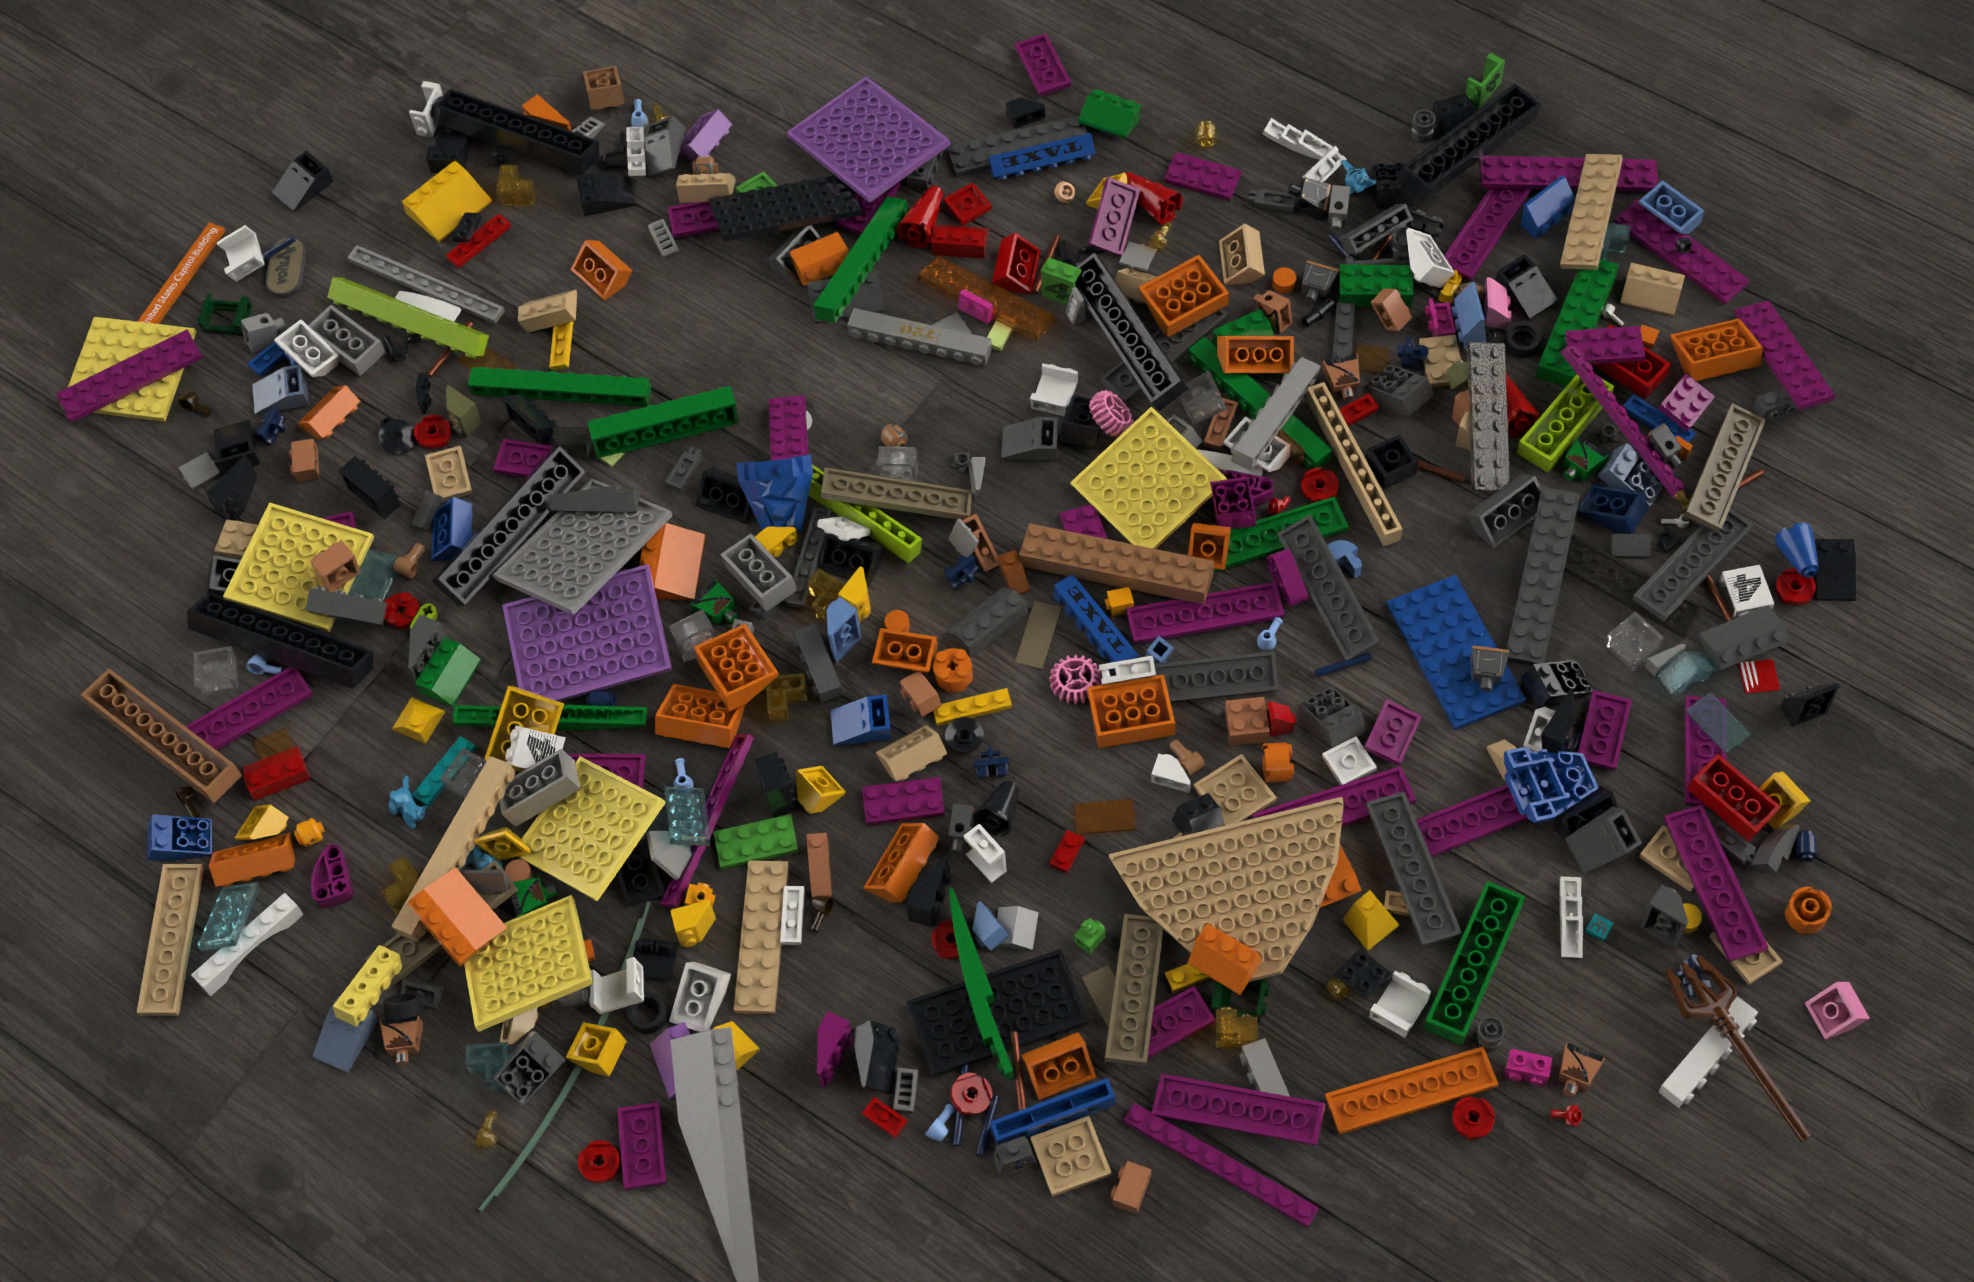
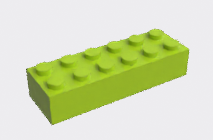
[1517,375,1614,473]

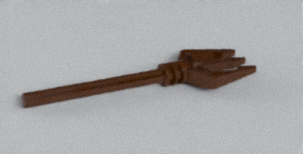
[1666,955,1811,1142]

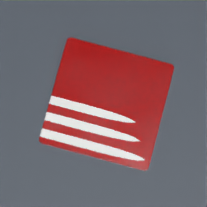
[1738,659,1780,693]

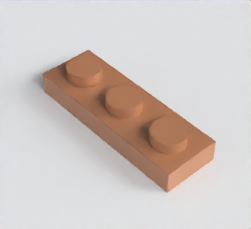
[1204,398,1238,450]

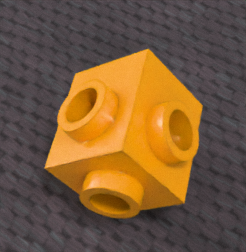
[684,883,715,907]

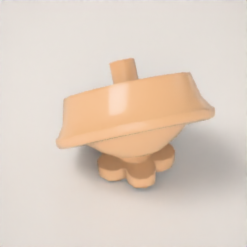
[1055,182,1075,203]

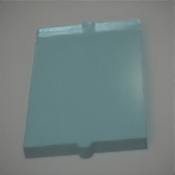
[1686,693,1751,753]

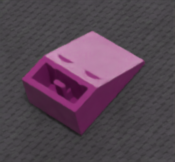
[1210,477,1256,529]
[817,1011,853,1089]

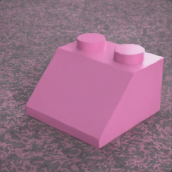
[1483,278,1511,329]
[1805,982,1870,1039]

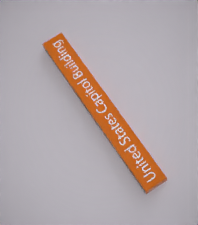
[137,222,225,324]

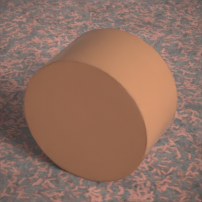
[505,859,533,882]

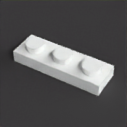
[780,886,805,945]

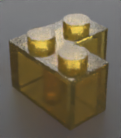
[496,165,536,206]
[808,569,845,624]
[766,673,808,722]
[380,855,420,916]
[1215,1007,1258,1048]

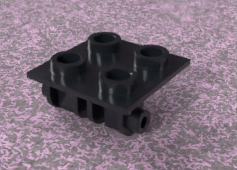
[635,938,679,980]
[1334,948,1392,1000]

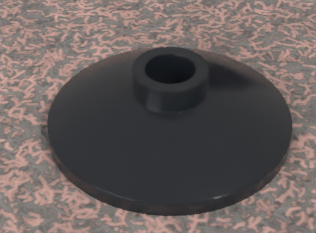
[379,419,416,455]
[945,717,984,753]

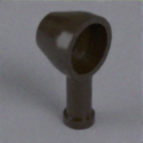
[178,391,211,417]
[175,786,200,818]
[810,895,834,932]

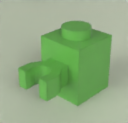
[1074,918,1106,955]

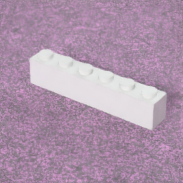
[1659,996,1758,1108]

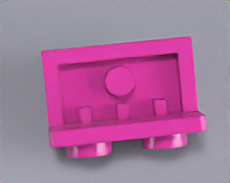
[958,289,997,324]
[1425,299,1456,337]
[1504,1049,1552,1086]

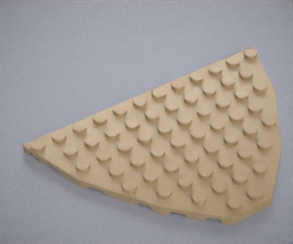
[1109,797,1344,982]

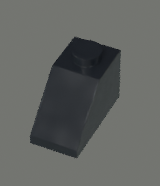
[1005,97,1046,129]

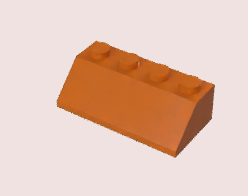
[1217,336,1294,373]
[863,823,940,903]
[209,832,295,887]

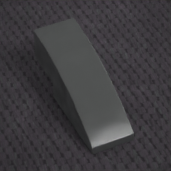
[1751,824,1800,873]

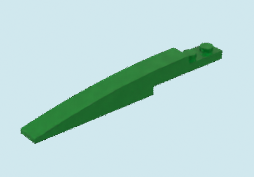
[453,705,647,731]
[949,887,1014,1081]

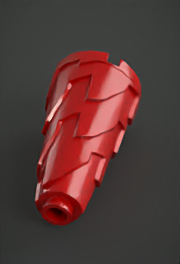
[1125,172,1183,225]
[897,186,943,248]
[1491,370,1539,437]

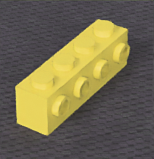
[333,945,402,1027]

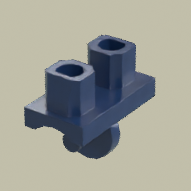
[1397,337,1429,371]
[254,408,286,445]
[943,555,980,590]
[973,745,1009,778]
[1675,954,1711,997]

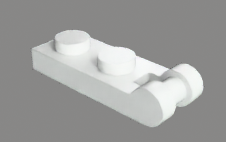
[1302,146,1346,182]
[1099,656,1156,685]

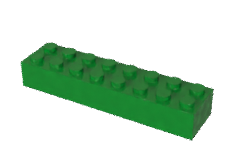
[1535,259,1620,387]
[587,386,739,460]
[1424,881,1525,1046]

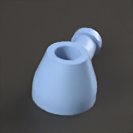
[631,99,648,128]
[1257,617,1283,651]
[246,654,284,675]
[674,758,694,795]
[925,1104,956,1142]

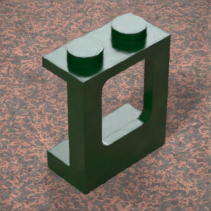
[198,293,253,336]
[1211,978,1270,1022]

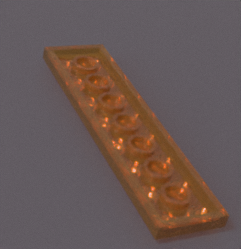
[918,256,1057,341]

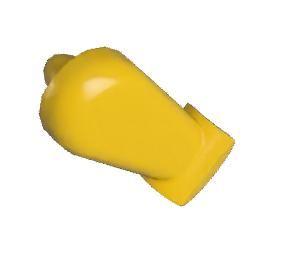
[1438,270,1462,304]

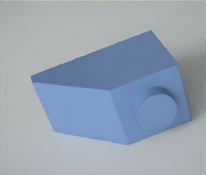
[972,901,1009,950]

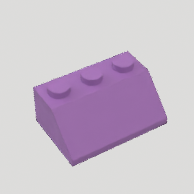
[678,109,732,162]
[649,1022,690,1100]

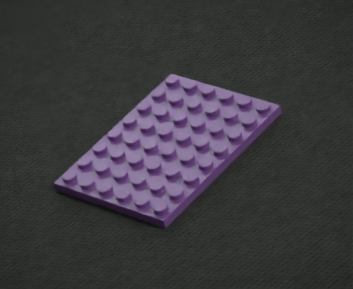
[786,76,951,203]
[502,564,672,702]

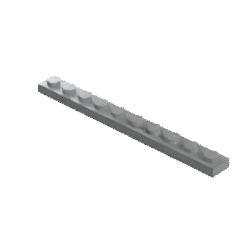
[347,245,505,324]

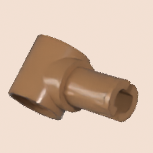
[393,543,426,579]
[1169,740,1205,777]

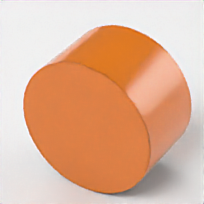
[1272,267,1296,294]
[884,610,910,632]

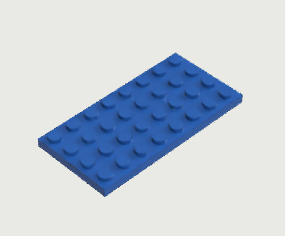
[1386,575,1526,730]

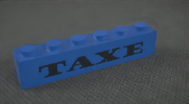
[988,133,1096,180]
[1053,574,1139,672]
[990,1078,1116,1146]

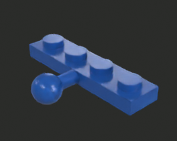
[247,320,308,377]
[1623,394,1696,443]

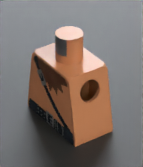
[1252,290,1293,334]
[1321,354,1360,400]
[380,1015,423,1066]
[1558,1042,1605,1097]

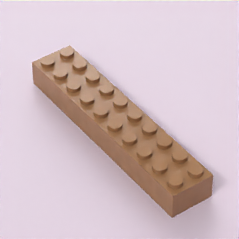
[1019,523,1214,605]
[81,669,242,803]

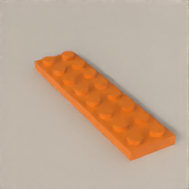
[1325,1046,1499,1135]

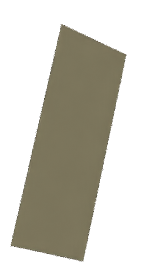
[1015,601,1062,669]
[1081,965,1116,1029]

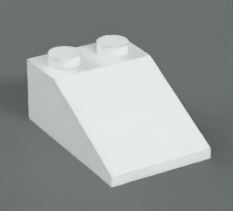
[1406,228,1455,288]
[669,962,731,1032]

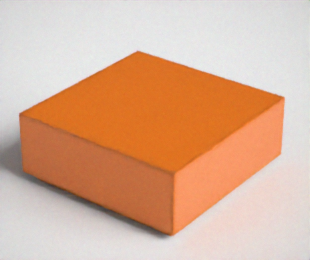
[1640,325,1659,348]

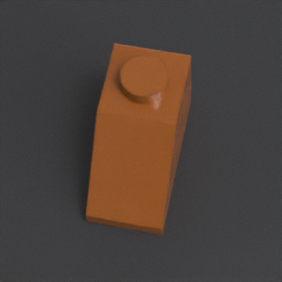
[998,550,1030,595]

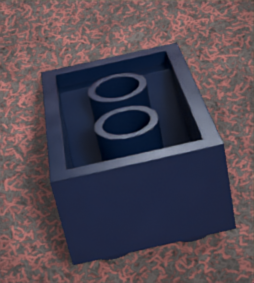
[1576,484,1649,534]

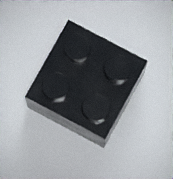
[1366,435,1418,489]

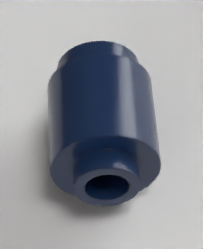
[586,691,616,706]
[1795,830,1817,862]

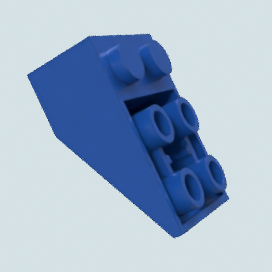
[830,694,892,746]
[147,814,212,861]

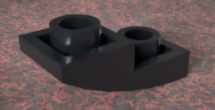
[416,372,432,414]

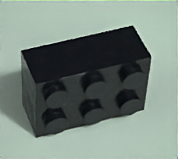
[339,456,401,520]
[754,752,797,818]

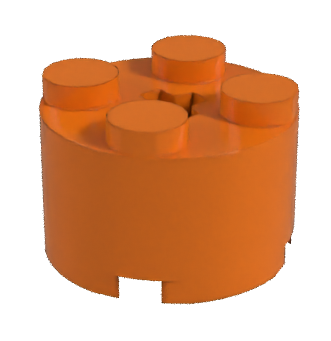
[933,648,973,693]
[1262,742,1294,783]
[1785,887,1832,935]

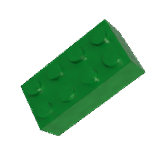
[1339,264,1413,308]

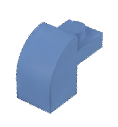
[1328,540,1362,578]
[1144,636,1175,664]

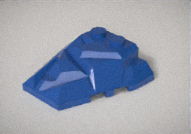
[736,454,813,531]
[1504,747,1599,823]

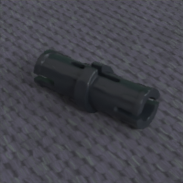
[1301,298,1335,327]

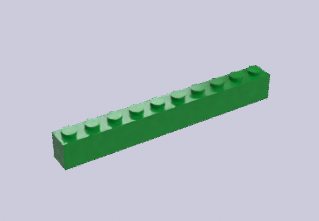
[813,197,909,323]
[1188,337,1332,469]
[468,367,652,407]

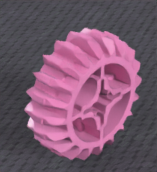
[1089,390,1134,438]
[1049,654,1102,705]

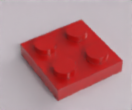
[943,182,992,226]

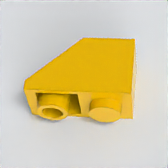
[755,527,798,558]

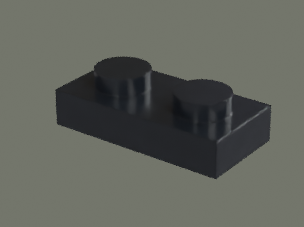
[451,213,482,243]

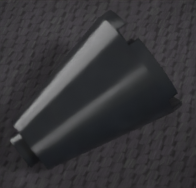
[974,781,1019,836]

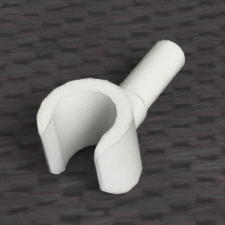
[1602,304,1624,327]
[1661,514,1689,529]

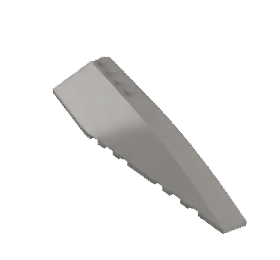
[670,1027,759,1282]

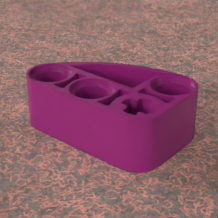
[1222,470,1274,507]
[1265,548,1308,607]
[311,844,354,909]

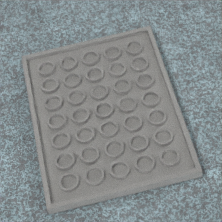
[493,478,673,615]

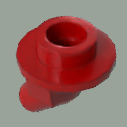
[1268,496,1291,516]
[1550,1105,1582,1126]

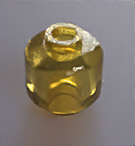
[1195,121,1218,148]

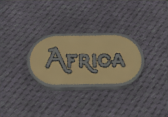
[266,237,306,297]

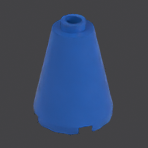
[1775,523,1819,577]

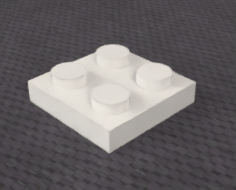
[817,516,871,541]
[1322,736,1377,785]

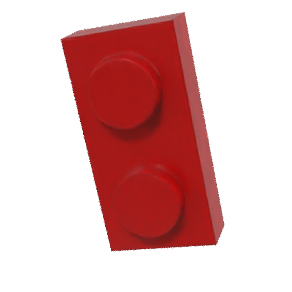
[1339,393,1379,426]
[1050,830,1085,874]
[862,1097,908,1139]

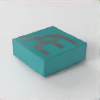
[1585,913,1613,942]

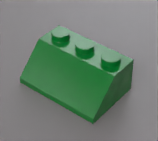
[1078,89,1141,138]
[1212,309,1274,347]
[415,637,481,707]

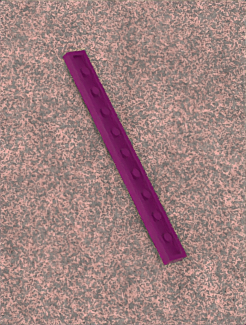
[1560,346,1687,499]
[660,734,754,908]
[1124,1103,1319,1228]

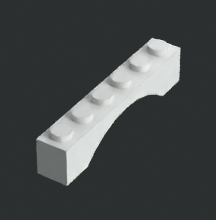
[191,893,304,996]

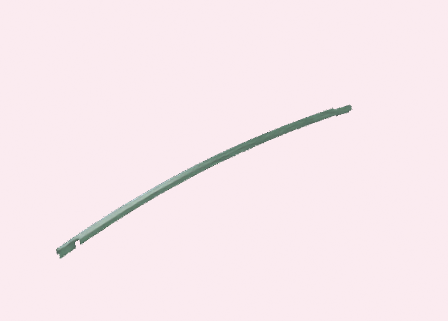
[479,902,650,1212]

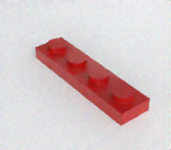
[446,213,511,269]

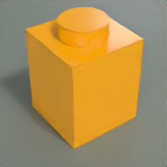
[1104,587,1134,617]

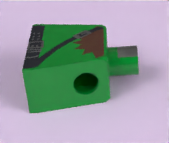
[1563,436,1608,481]
[690,579,738,625]
[511,878,558,917]

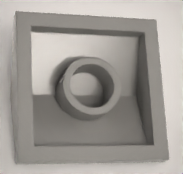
[997,906,1039,951]

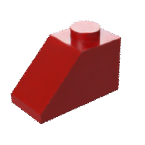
[1266,701,1296,737]

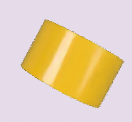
[1683,903,1702,933]

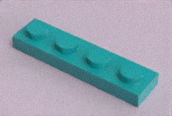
[412,736,477,807]

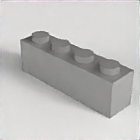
[1239,1038,1290,1097]

